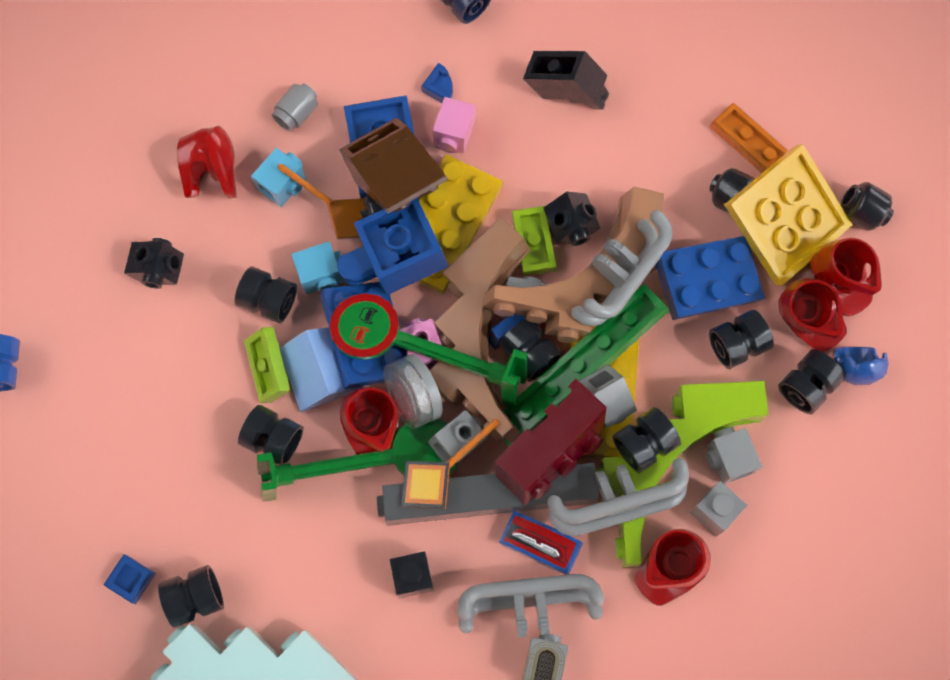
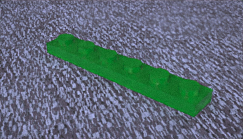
[502,283,669,446]

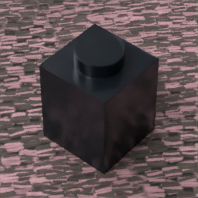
[389,551,434,599]

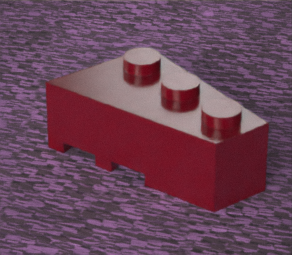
[495,378,607,505]

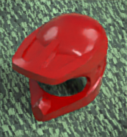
[177,125,237,199]
[811,238,882,317]
[778,278,847,352]
[340,387,399,455]
[634,528,711,606]

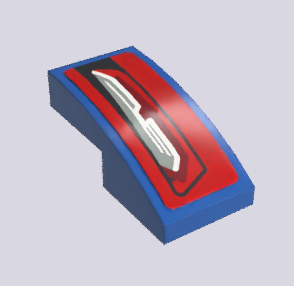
[499,511,583,575]

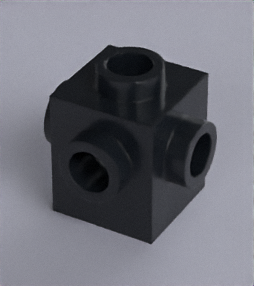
[543,191,601,246]
[124,238,184,289]

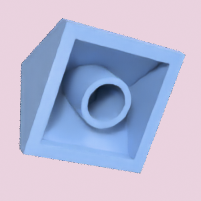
[279,327,364,412]

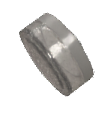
[384,354,443,429]

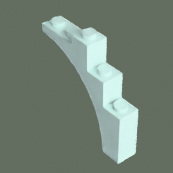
[150,624,358,680]

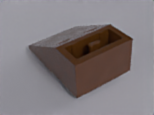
[339,118,448,214]

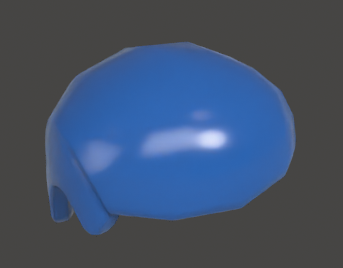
[833,347,889,385]

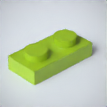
[512,206,556,276]
[244,327,290,403]

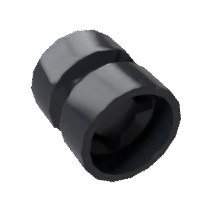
[234,266,297,324]
[709,310,774,369]
[499,319,563,382]
[778,349,845,415]
[238,405,304,465]
[612,407,681,474]
[158,565,224,628]

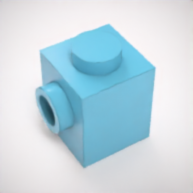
[251,148,306,208]
[291,241,344,295]

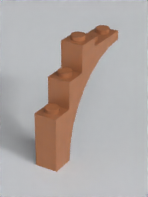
[482,186,664,343]
[430,217,531,444]

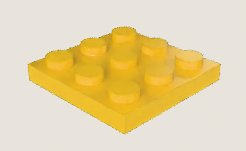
[724,144,852,285]

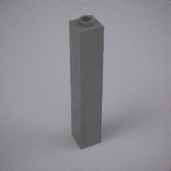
[377,463,599,526]

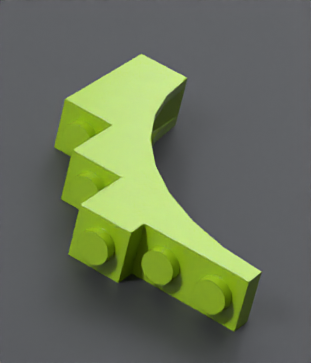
[595,381,769,568]

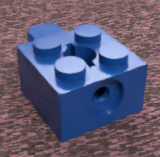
[337,198,449,295]

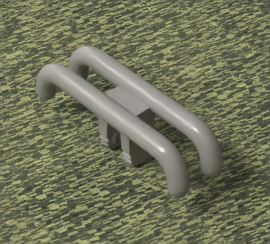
[571,210,672,326]
[547,458,689,536]
[457,574,604,638]

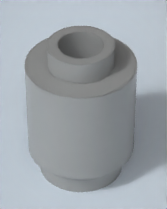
[271,83,318,132]

